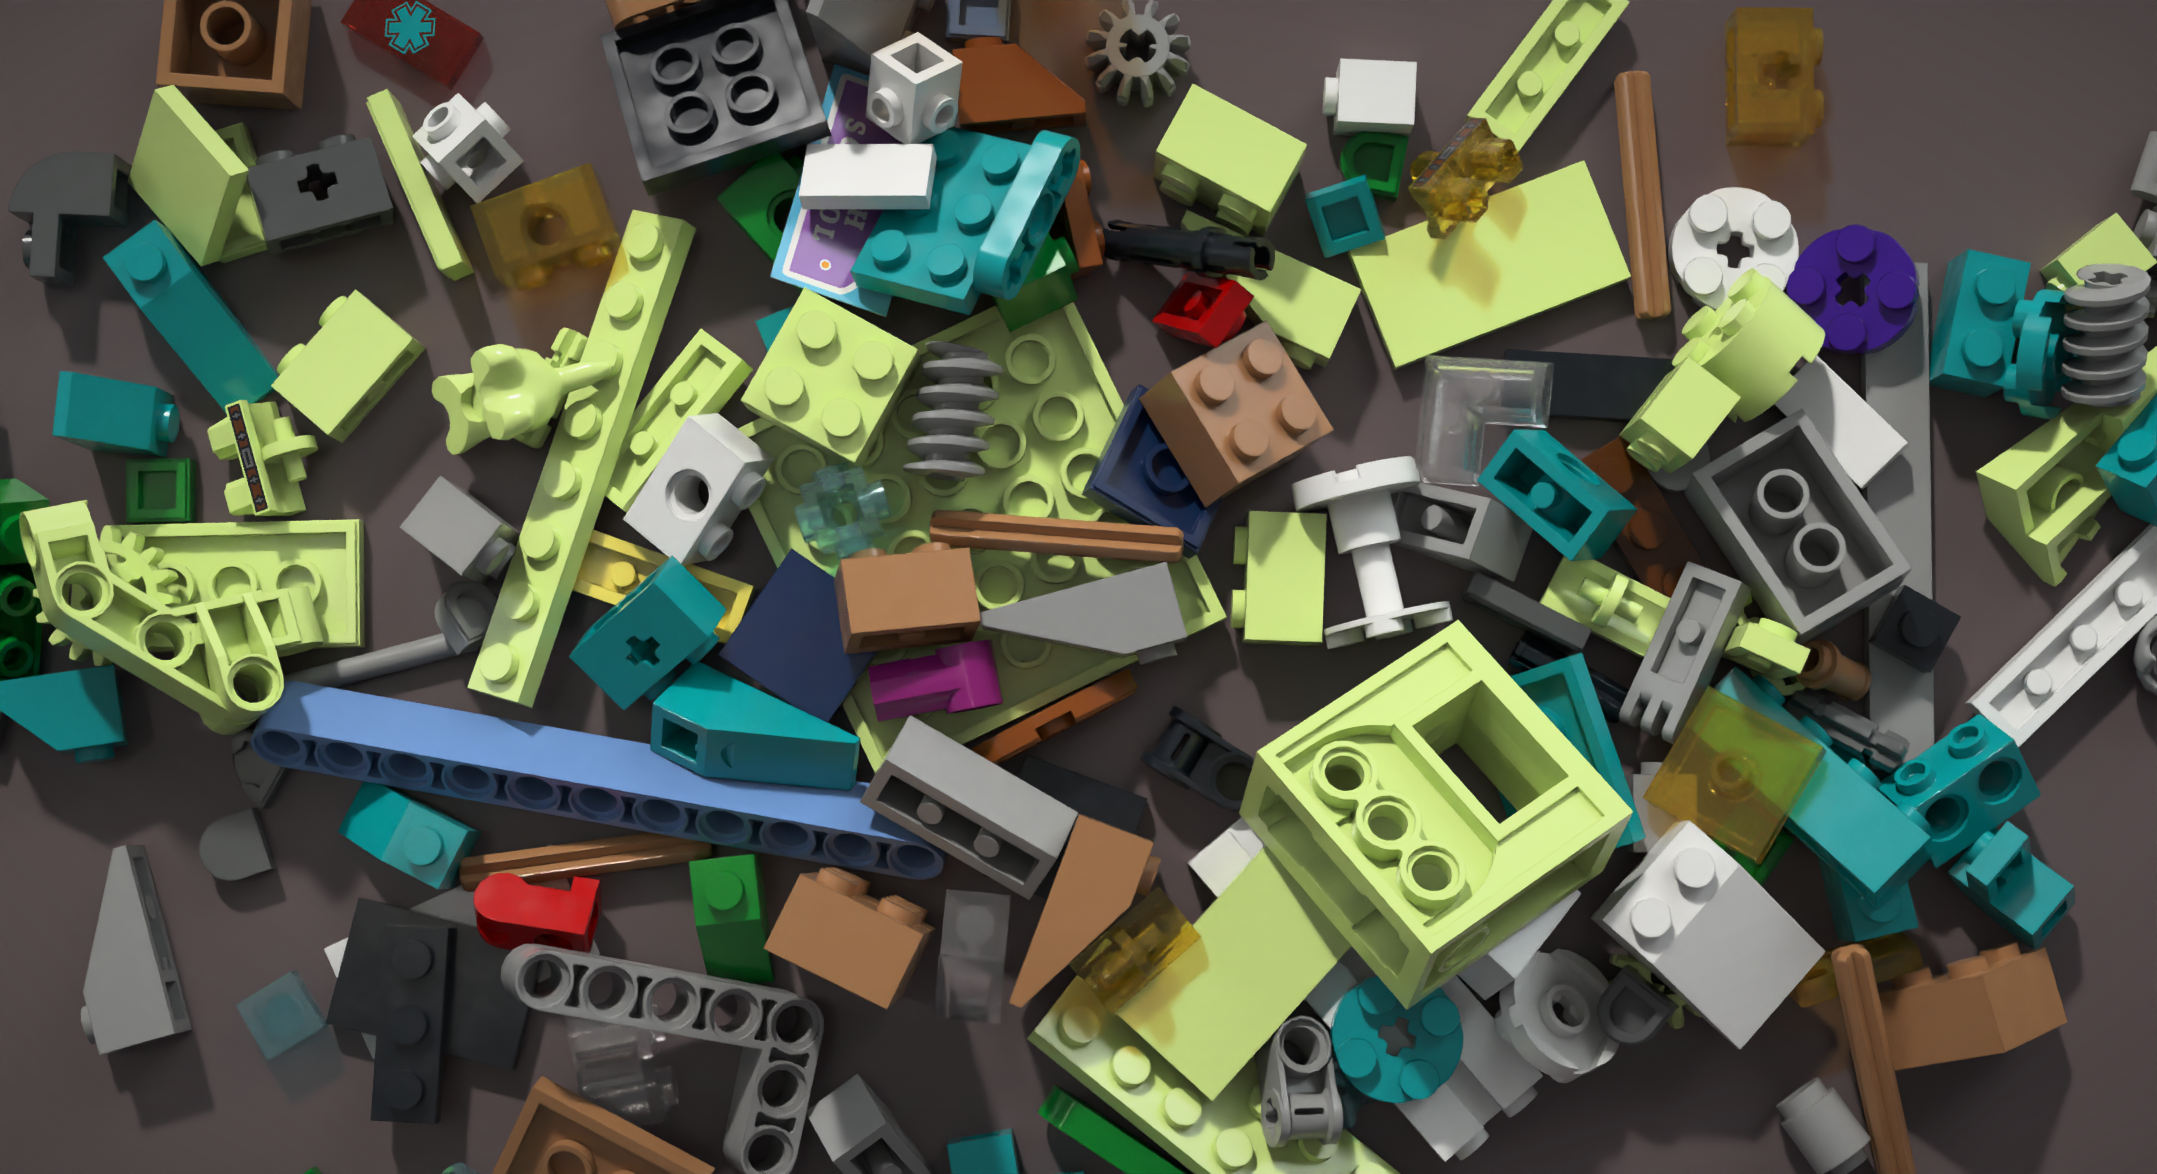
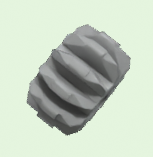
[1085,0,1191,108]

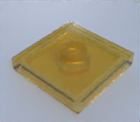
[1642,686,1826,865]

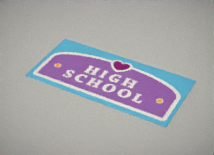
[770,64,920,317]

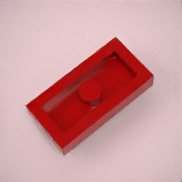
[1152,271,1254,349]

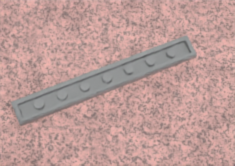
[1859,263,1935,770]

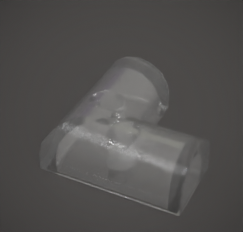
[1415,355,1554,487]

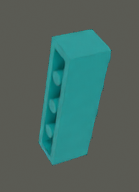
[1686,666,1933,910]

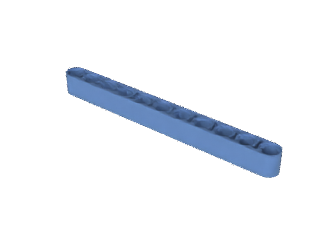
[251,681,947,880]

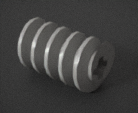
[2061,263,2151,407]
[903,341,1004,481]

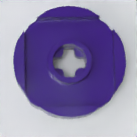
[1786,224,1920,355]

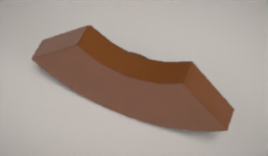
[970,668,1138,765]

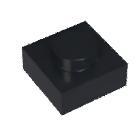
[1868,585,1961,674]

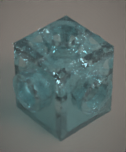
[794,462,892,561]

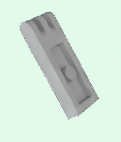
[1619,561,1752,745]

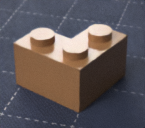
[1878,941,2068,1071]

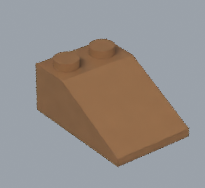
[1009,814,1161,1008]

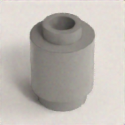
[1776,1077,1871,1174]

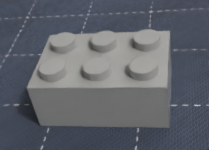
[1684,408,1912,645]

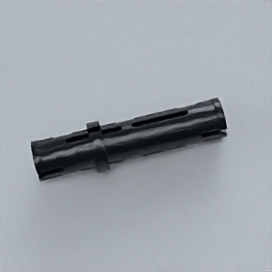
[1103,219,1275,280]

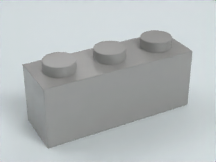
[860,715,1078,900]

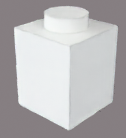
[1323,58,1417,136]

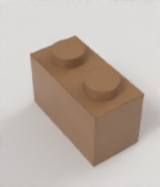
[834,542,981,654]

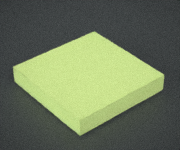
[127,85,249,266]

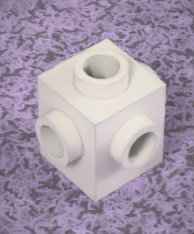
[866,32,963,144]
[412,93,524,204]

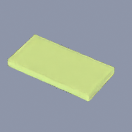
[1348,160,1631,370]
[105,519,365,653]
[1115,845,1352,1101]

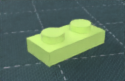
[1722,618,1811,680]

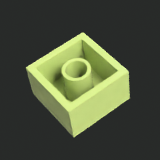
[1153,84,1307,236]
[741,287,922,471]

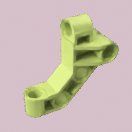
[19,500,323,735]

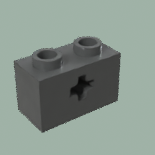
[246,134,393,256]

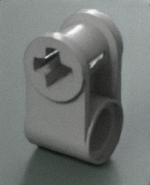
[1255,1016,1343,1148]

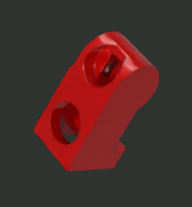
[473,873,602,953]

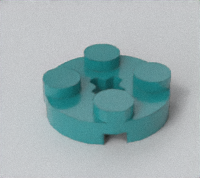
[2003,289,2079,420]
[1330,975,1463,1103]

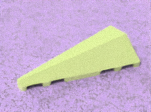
[1976,346,2157,587]

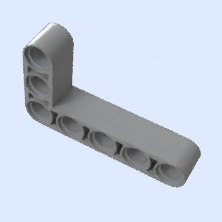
[501,944,824,1174]

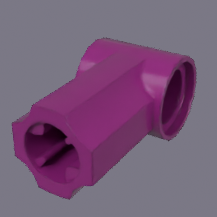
[868,640,1003,722]

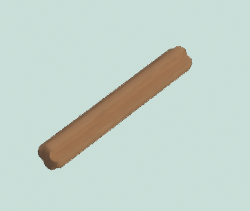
[1614,71,1671,320]
[929,510,1184,564]
[459,832,714,892]
[1831,944,1916,1174]

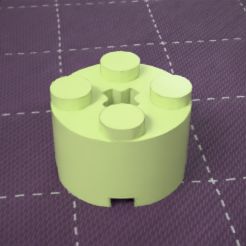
[1672,268,1825,423]

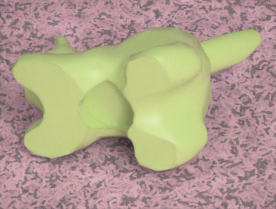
[432,344,613,455]

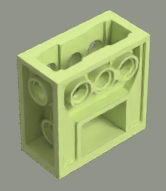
[1239,620,1633,1010]

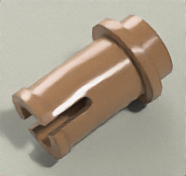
[1796,639,1871,702]

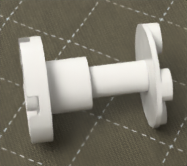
[1291,456,1453,649]

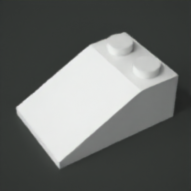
[1591,820,1826,1050]

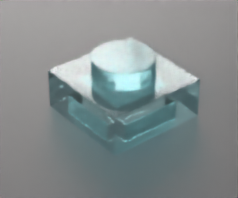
[235,970,329,1060]

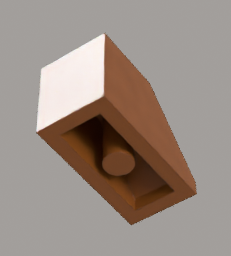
[952,37,1086,135]

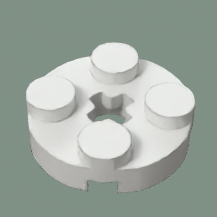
[1668,187,1799,310]
[1494,949,1619,1083]

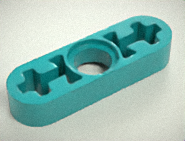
[973,130,1080,300]

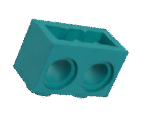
[1878,714,2041,868]

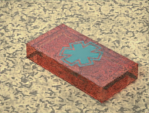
[341,0,484,90]

